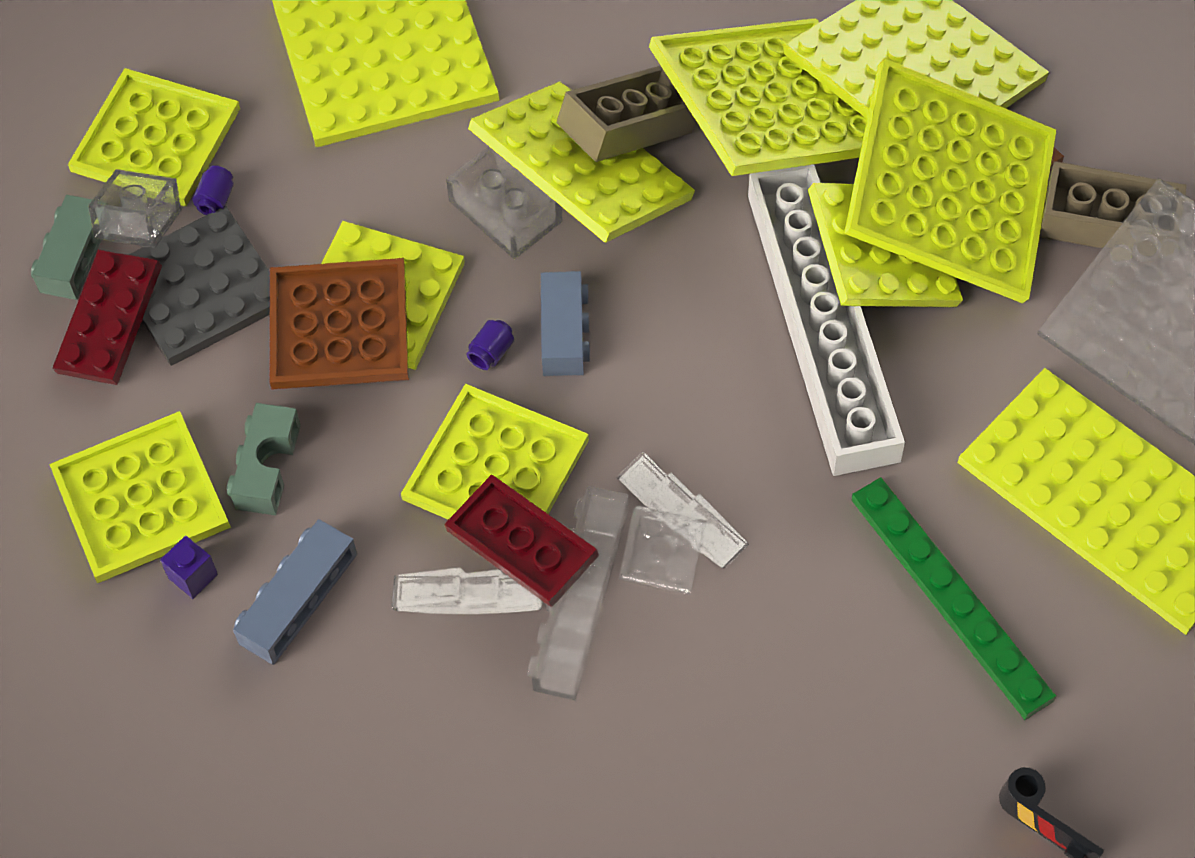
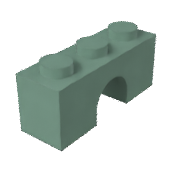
[227,403,301,516]

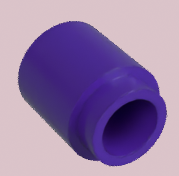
[192,166,233,215]
[466,320,514,370]

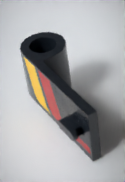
[999,767,1104,858]

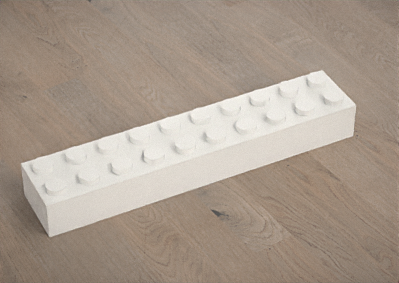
[748,164,905,476]

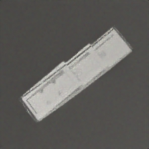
[617,451,749,569]
[392,567,542,614]

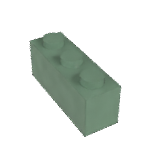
[31,195,110,300]

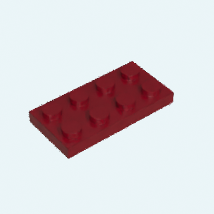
[52,250,162,385]
[444,474,599,608]

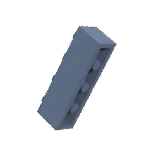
[233,519,357,665]

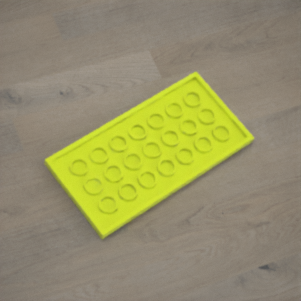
[957,368,1195,635]

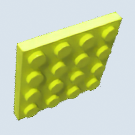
[68,68,240,207]
[808,183,963,307]
[321,221,465,370]
[401,384,589,520]
[49,411,231,583]

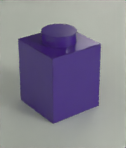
[160,535,218,599]

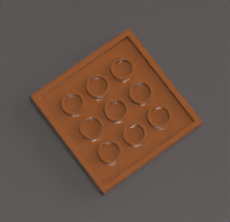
[270,258,409,390]

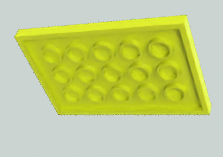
[468,81,695,243]

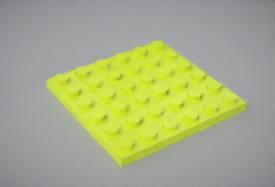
[272,0,499,148]
[783,0,1049,118]
[649,18,867,176]
[844,58,1056,304]

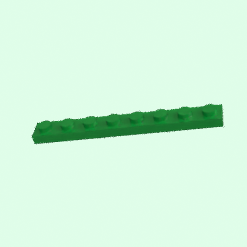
[851,477,1056,720]

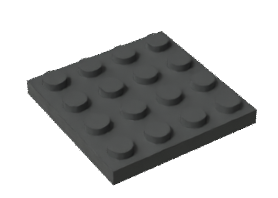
[129,206,270,366]

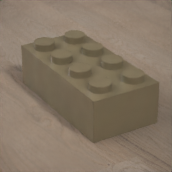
[556,65,696,162]
[1039,161,1187,261]

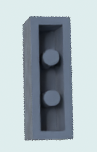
[541,271,590,376]

